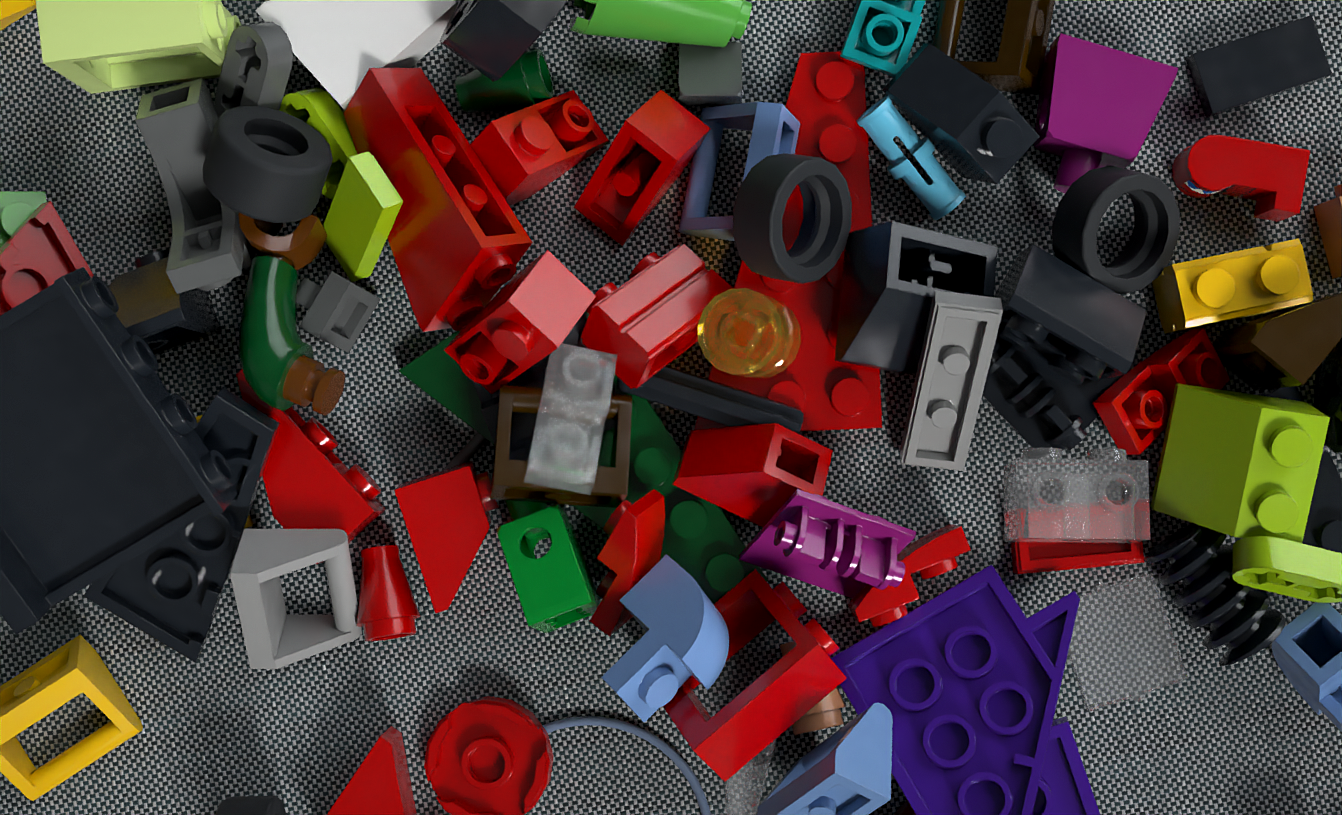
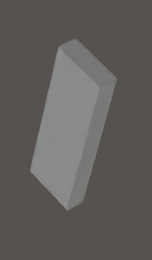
[900,290,1003,471]

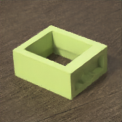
[36,0,241,94]

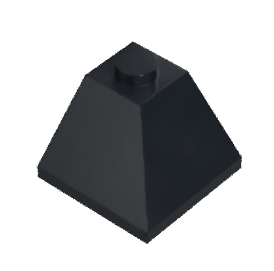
[108,250,222,356]

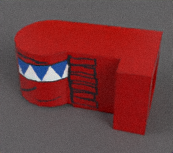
[1172,135,1310,222]

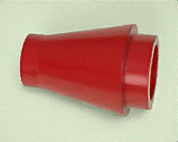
[356,545,421,641]

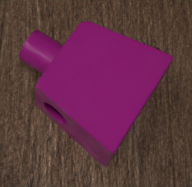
[1034,33,1178,193]

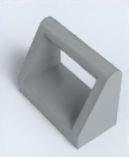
[230,529,362,669]

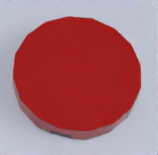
[424,696,554,815]

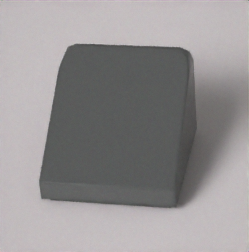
[678,42,742,106]

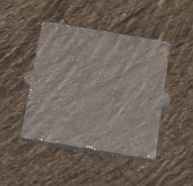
[1068,573,1188,712]

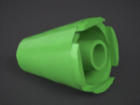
[569,0,752,48]

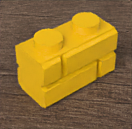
[1152,238,1313,334]

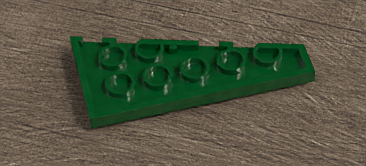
[398,311,768,604]

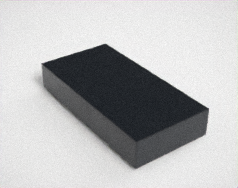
[1186,15,1332,118]

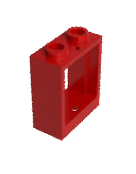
[663,569,847,782]

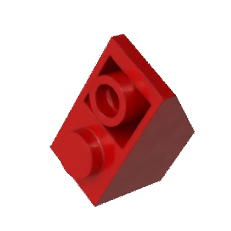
[470,90,609,206]
[444,250,596,394]
[672,423,833,527]

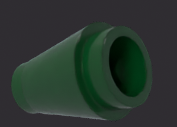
[455,49,553,114]

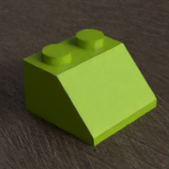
[1150,383,1330,543]

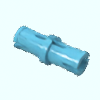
[856,96,966,220]

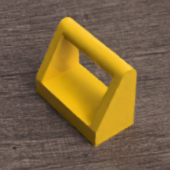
[0,634,143,801]

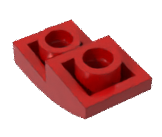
[1093,327,1230,455]
[590,489,665,637]
[848,524,971,627]

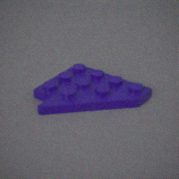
[831,565,1080,815]

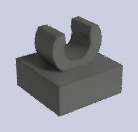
[296,271,381,353]

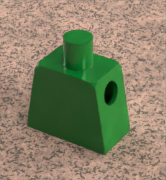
[496,500,601,633]

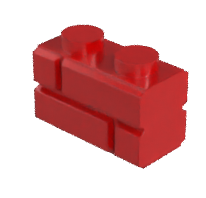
[581,244,734,389]

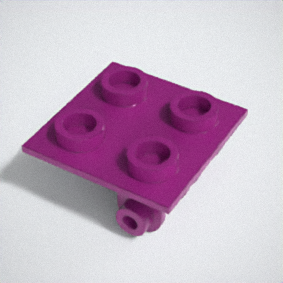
[739,489,916,598]

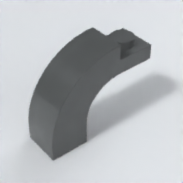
[135,78,254,294]

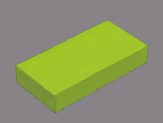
[323,151,403,282]

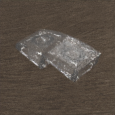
[524,343,618,495]

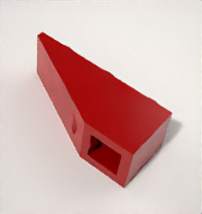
[236,369,386,564]

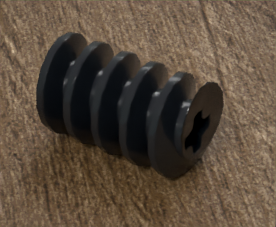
[1144,524,1285,666]

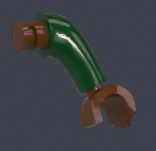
[238,213,345,416]

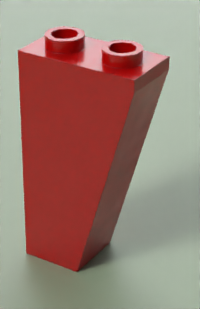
[343,68,533,332]

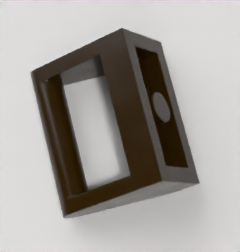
[932,0,1055,94]
[1212,293,1342,391]
[490,384,632,508]

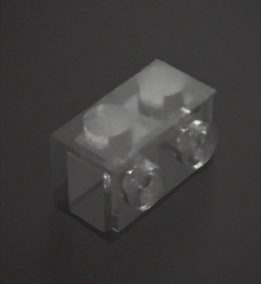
[1004,448,1150,543]

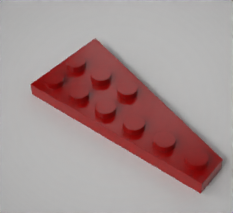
[694,51,882,432]

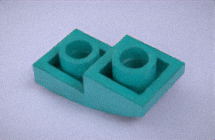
[840,0,926,77]

